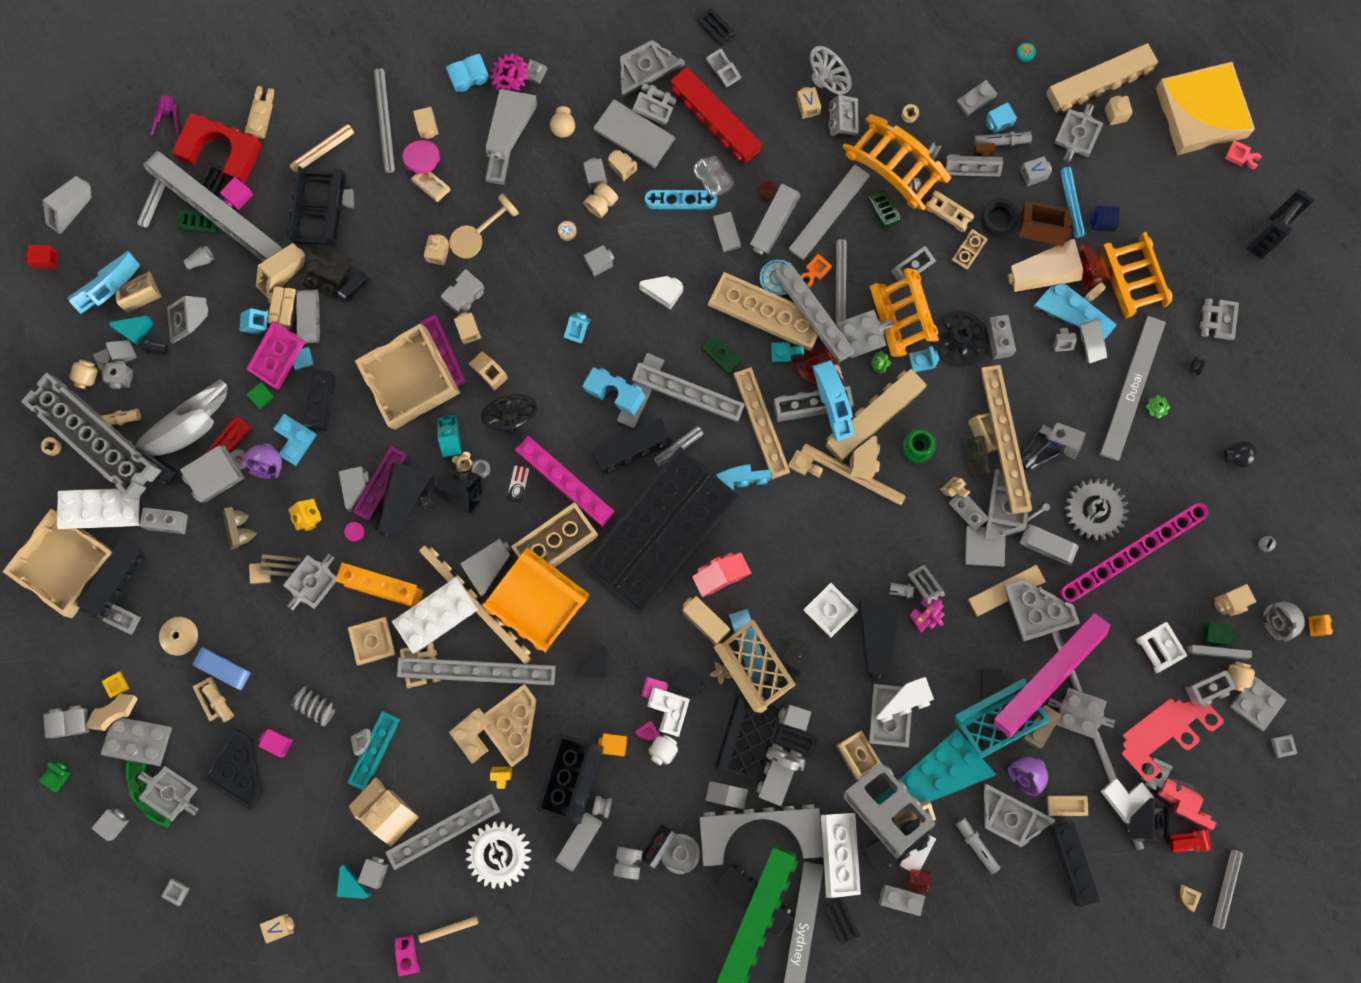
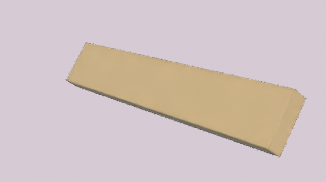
[733,367,790,479]

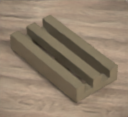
[260,554,302,577]

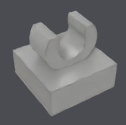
[525,59,547,85]
[1053,328,1077,351]

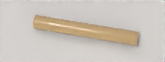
[418,916,478,943]

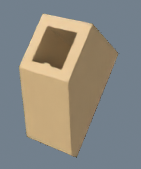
[468,352,508,391]
[850,436,880,479]

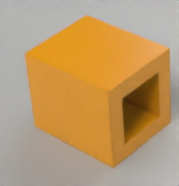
[598,734,627,757]

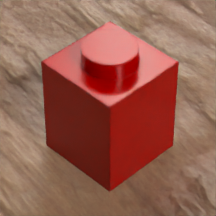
[25,245,58,269]

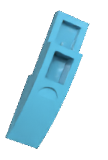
[68,251,140,314]
[812,360,855,441]
[716,464,771,490]

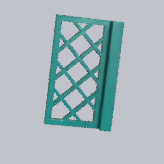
[955,678,1050,759]

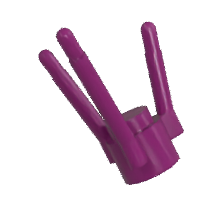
[150,95,181,138]

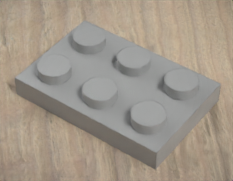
[869,684,912,747]
[101,718,172,767]

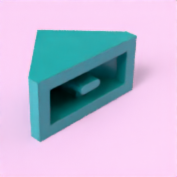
[109,316,153,345]
[337,864,372,899]

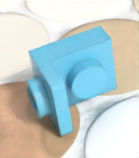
[564,312,591,343]
[908,346,939,373]

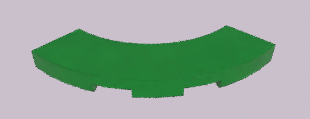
[126,761,171,827]

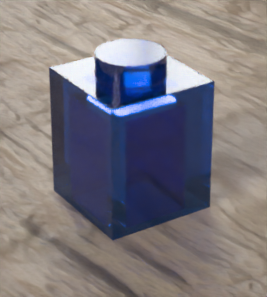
[1089,206,1119,231]

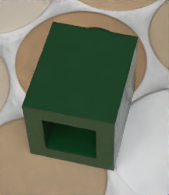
[1202,622,1235,646]

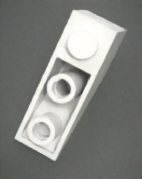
[875,677,934,722]

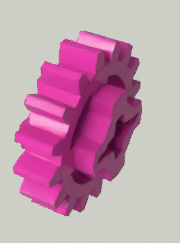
[490,53,529,92]

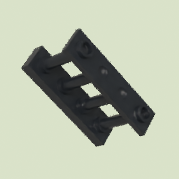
[1246,188,1314,260]

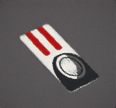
[507,466,529,503]

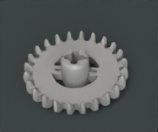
[1065,478,1129,541]

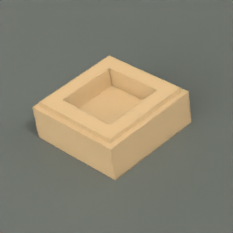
[249,562,271,584]

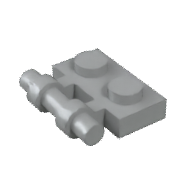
[632,83,677,126]
[1200,299,1239,340]

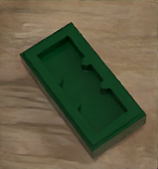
[701,334,742,374]

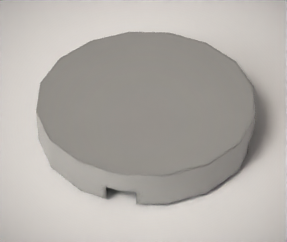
[662,834,700,874]

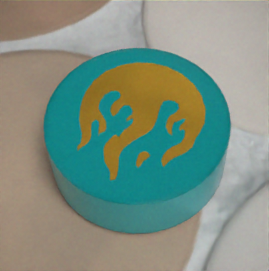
[1016,43,1036,62]

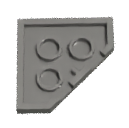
[1004,579,1080,642]

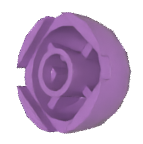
[241,444,282,479]
[1008,756,1048,797]

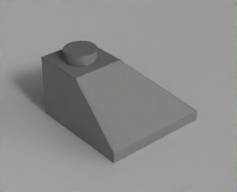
[167,296,208,343]

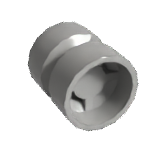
[613,847,643,879]

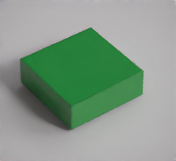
[247,382,274,409]

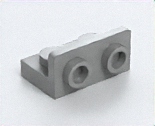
[828,95,859,136]

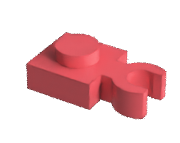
[1225,140,1262,169]

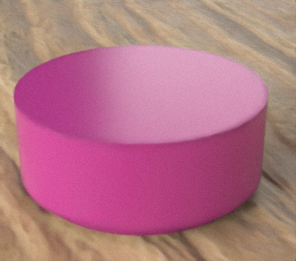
[344,522,365,542]

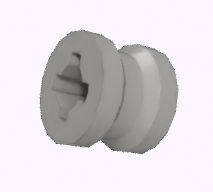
[592,795,612,818]

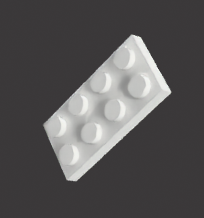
[57,489,140,529]
[392,577,479,654]
[821,813,861,898]

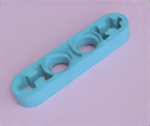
[645,190,717,209]

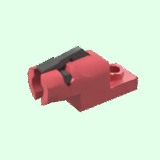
[1157,778,1216,830]

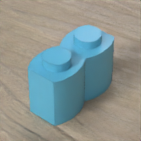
[446,54,490,92]

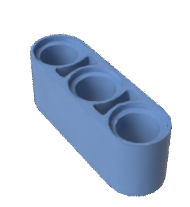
[192,647,251,690]

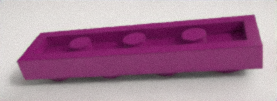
[419,314,467,387]
[352,446,409,522]

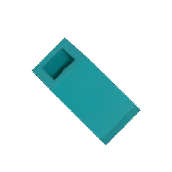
[437,415,462,457]

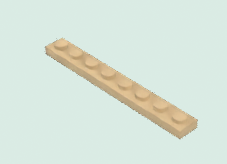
[981,365,1032,514]
[419,545,531,664]

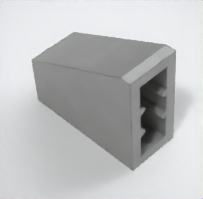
[43,176,91,234]
[461,539,512,598]

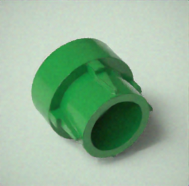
[901,429,936,464]

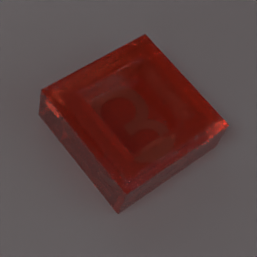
[908,869,931,893]

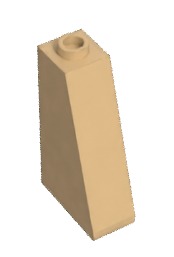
[1008,239,1083,292]

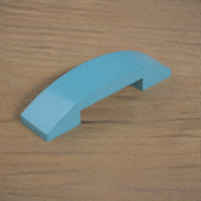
[729,609,770,688]

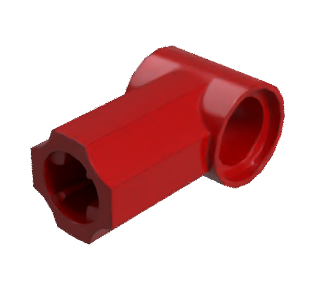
[1169,829,1212,853]

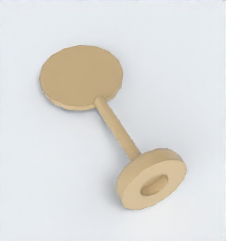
[450,193,519,259]

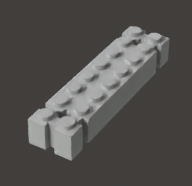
[21,372,162,500]

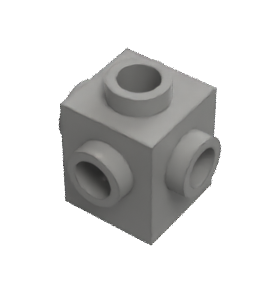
[102,361,133,389]

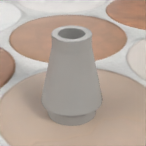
[184,246,214,270]

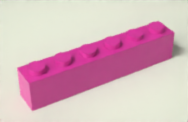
[515,436,615,528]

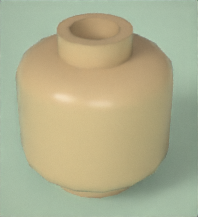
[69,359,98,389]
[1228,662,1255,692]

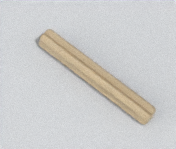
[289,124,354,173]

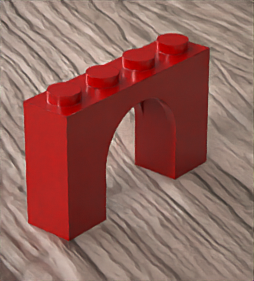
[172,113,262,184]

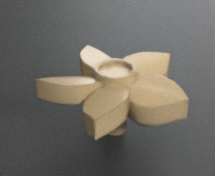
[710,662,733,685]

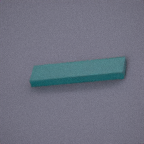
[347,711,400,790]

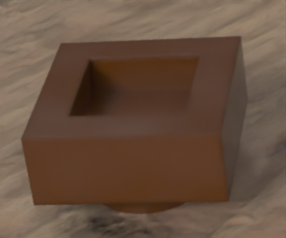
[973,143,995,157]

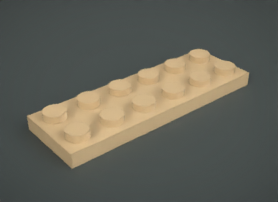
[708,272,818,351]

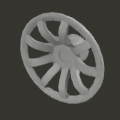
[810,46,851,95]

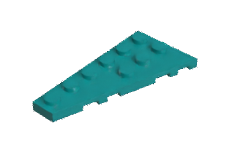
[874,729,996,811]

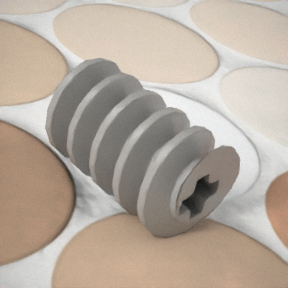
[291,686,335,726]

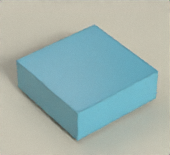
[293,347,314,371]

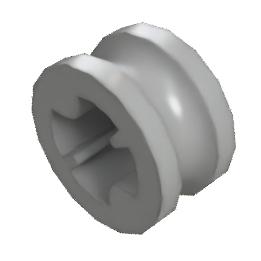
[929,142,942,160]

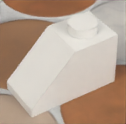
[639,276,683,310]

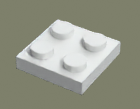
[803,583,858,638]

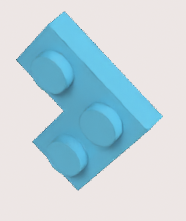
[273,414,317,466]

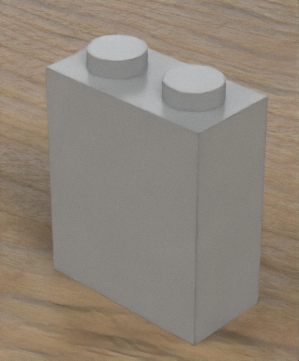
[180,445,245,502]

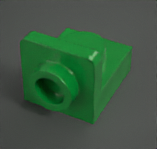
[39,760,72,792]

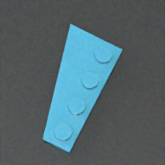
[1033,283,1117,340]

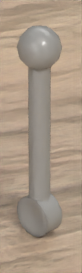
[1027,503,1050,522]

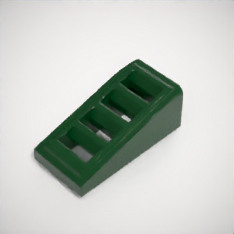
[868,190,901,230]
[177,210,218,234]

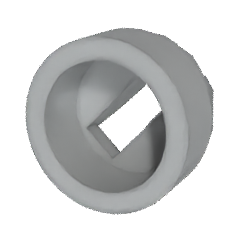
[1258,536,1276,552]

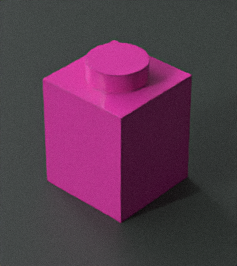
[220,177,253,211]
[259,729,293,757]

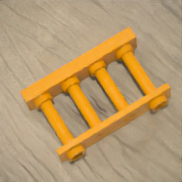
[1099,232,1172,319]
[870,268,939,357]
[335,563,424,607]

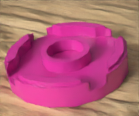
[403,140,440,174]

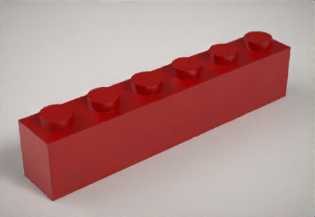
[671,67,762,165]

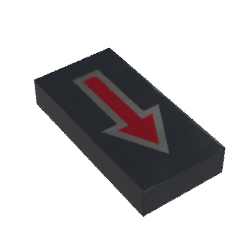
[642,824,676,869]

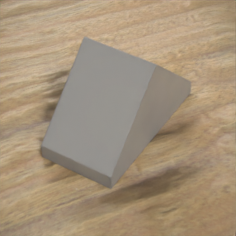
[705,781,748,809]

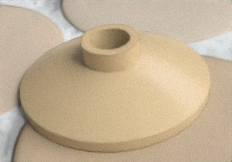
[159,617,198,656]

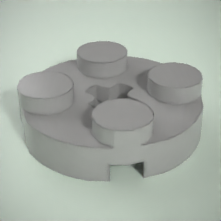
[766,743,806,771]

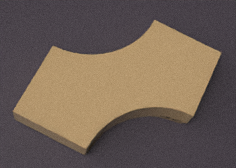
[85,694,137,731]

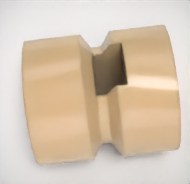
[583,182,618,218]

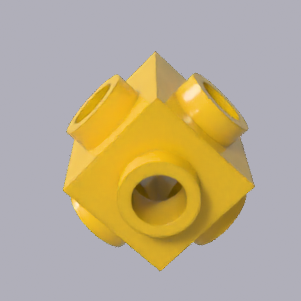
[288,499,322,531]

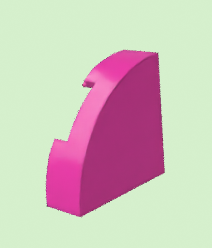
[635,721,661,741]

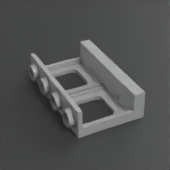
[843,763,935,859]

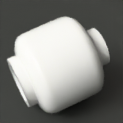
[649,735,678,766]

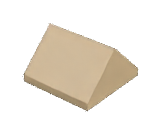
[116,271,162,313]
[836,730,881,780]

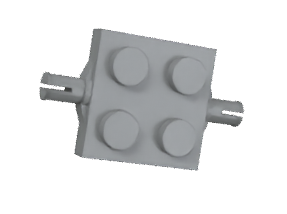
[1054,104,1103,162]
[838,309,894,358]
[283,553,337,611]
[1048,687,1116,738]
[138,766,199,821]

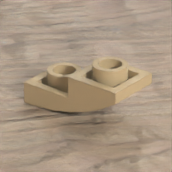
[952,229,988,270]

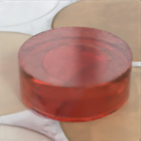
[758,181,777,201]

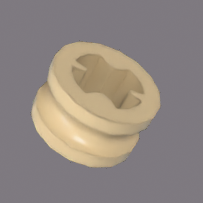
[901,104,919,123]
[41,437,61,456]

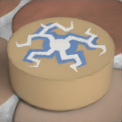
[558,221,577,241]

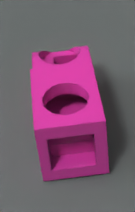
[395,935,420,976]

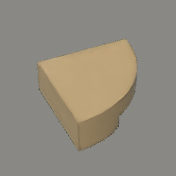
[1084,282,1106,303]
[1180,884,1202,912]

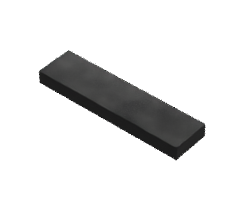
[981,669,1003,749]

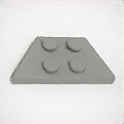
[620,40,685,97]
[984,469,1031,540]
[983,784,1055,847]

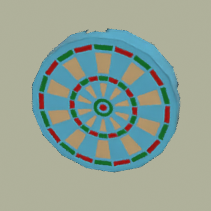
[759,260,788,297]

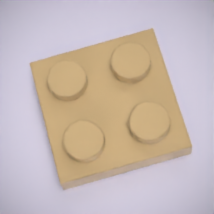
[348,617,396,666]

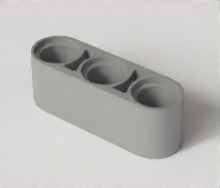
[297,290,320,343]
[1020,524,1079,565]
[556,811,603,872]

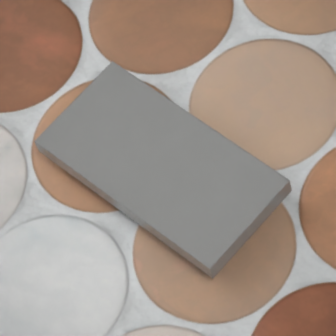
[593,99,675,168]

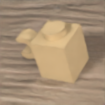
[424,234,450,266]

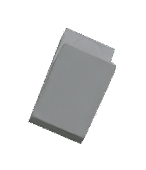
[93,340,137,372]

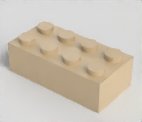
[511,502,598,567]

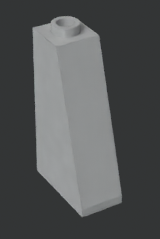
[486,89,537,160]
[750,184,801,255]

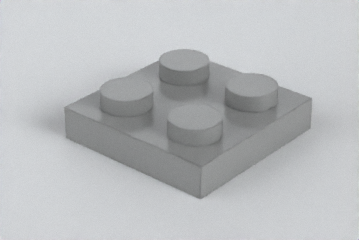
[1229,676,1286,731]

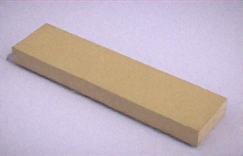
[968,565,1046,617]

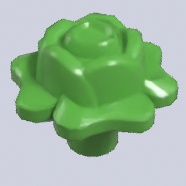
[871,351,891,374]
[1146,395,1170,418]

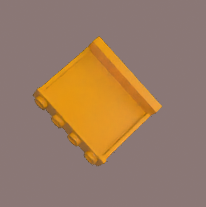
[483,547,590,653]

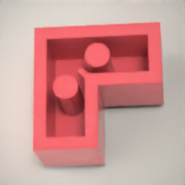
[692,553,751,597]

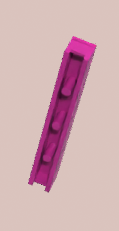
[993,613,1110,739]

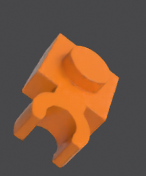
[800,254,832,288]

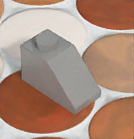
[339,467,370,512]

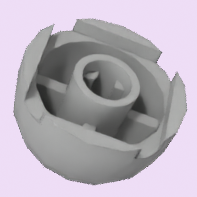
[1264,601,1305,642]

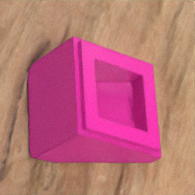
[642,677,668,699]

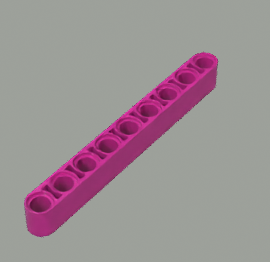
[1058,503,1208,603]

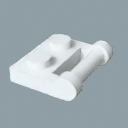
[1135,622,1188,673]

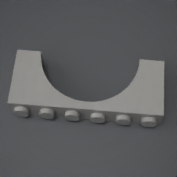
[700,804,823,866]

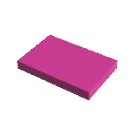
[246,321,306,390]

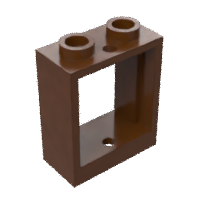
[1019,200,1072,246]

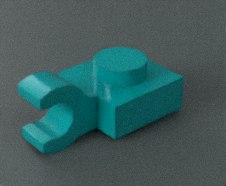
[771,342,804,363]

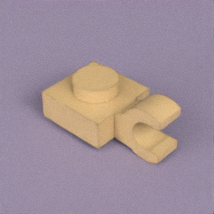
[788,450,823,478]
[940,477,970,498]

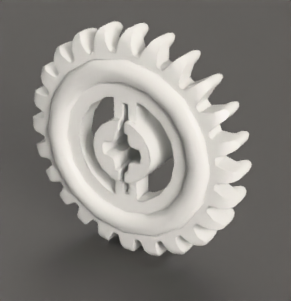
[466,822,531,888]

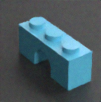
[582,367,645,416]

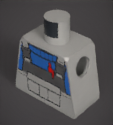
[1039,423,1086,460]

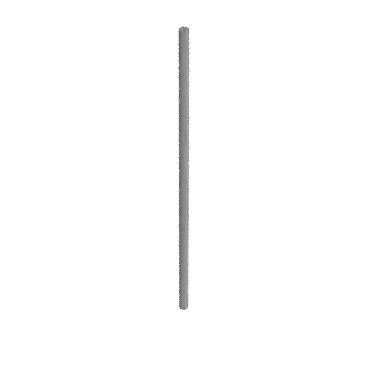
[1038,587,1144,850]

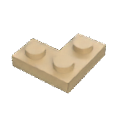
[449,708,491,764]

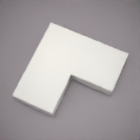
[647,688,690,737]
[1101,779,1154,823]

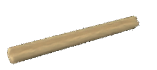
[801,444,905,505]

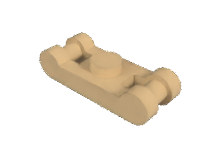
[924,191,974,232]

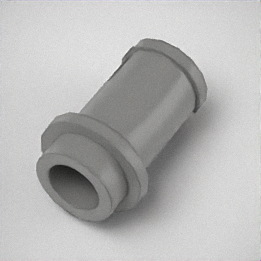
[889,582,914,599]

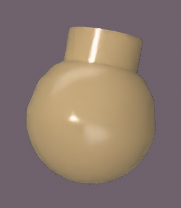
[550,106,575,138]

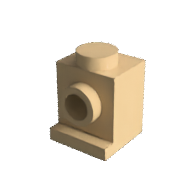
[608,150,637,181]

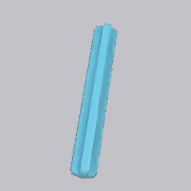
[1060,167,1085,238]

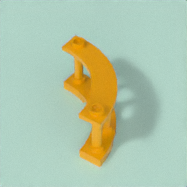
[842,114,951,210]

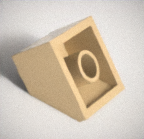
[359,790,419,847]

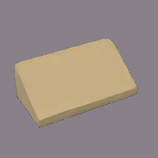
[968,413,998,455]

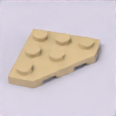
[484,684,537,767]

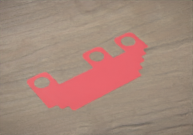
[1122,699,1223,781]

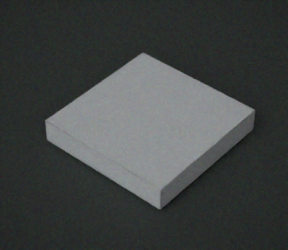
[965,526,1005,567]

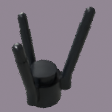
[1020,426,1060,470]
[136,447,178,485]

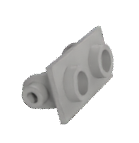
[949,494,989,531]

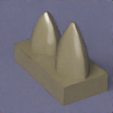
[222,507,257,550]

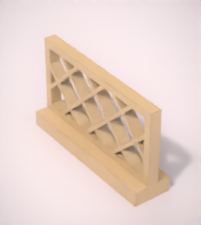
[714,620,796,713]

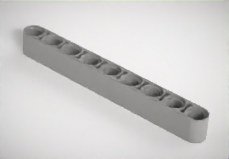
[143,151,282,262]

